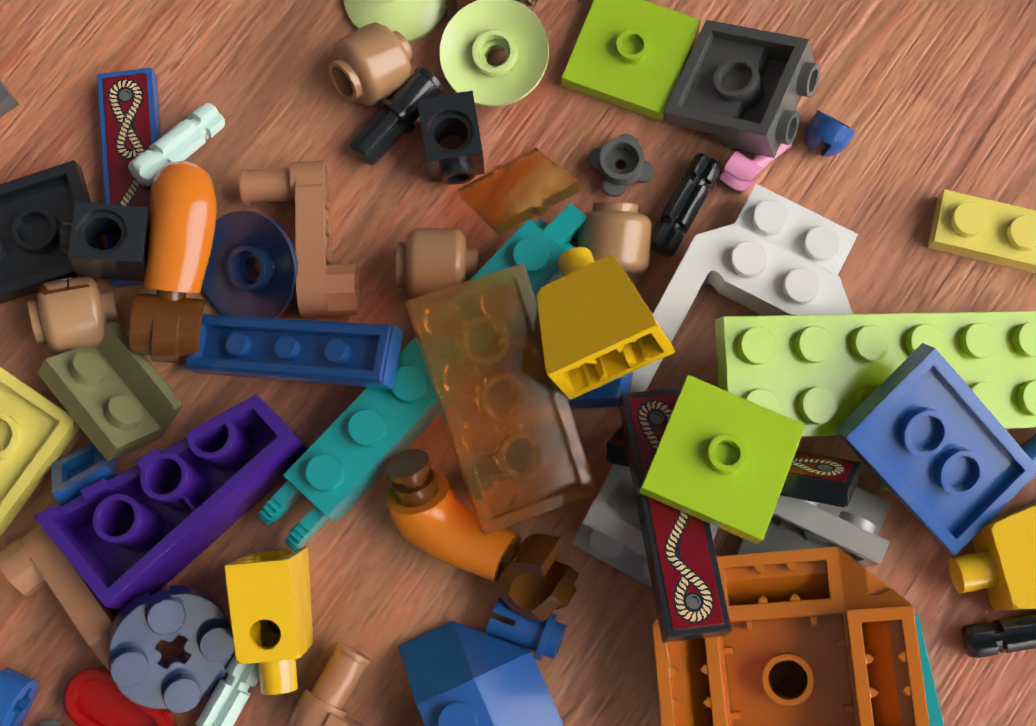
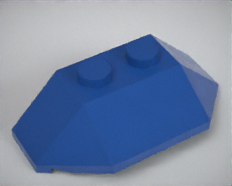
[398,621,564,726]

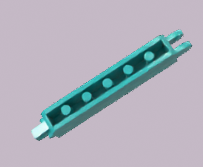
[258,203,587,552]

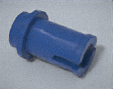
[486,597,567,661]

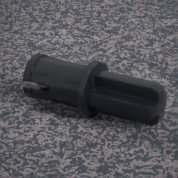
[350,66,444,166]

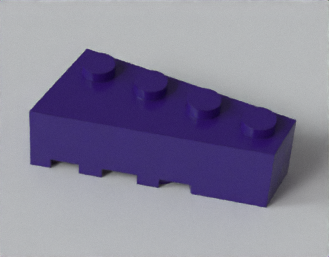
[34,394,308,610]

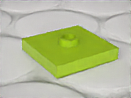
[561,0,702,122]
[638,375,806,544]

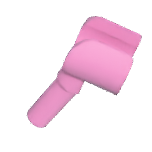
[719,143,792,192]

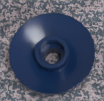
[202,210,298,318]

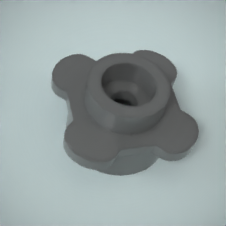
[588,134,653,197]

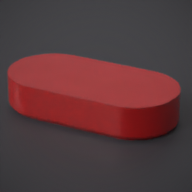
[63,666,177,726]

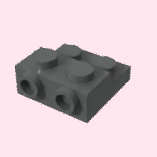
[664,20,820,158]

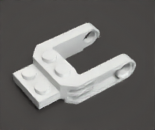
[630,184,858,393]

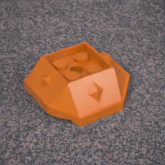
[652,546,930,726]

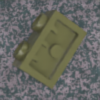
[37,321,182,462]

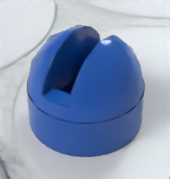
[805,110,856,157]

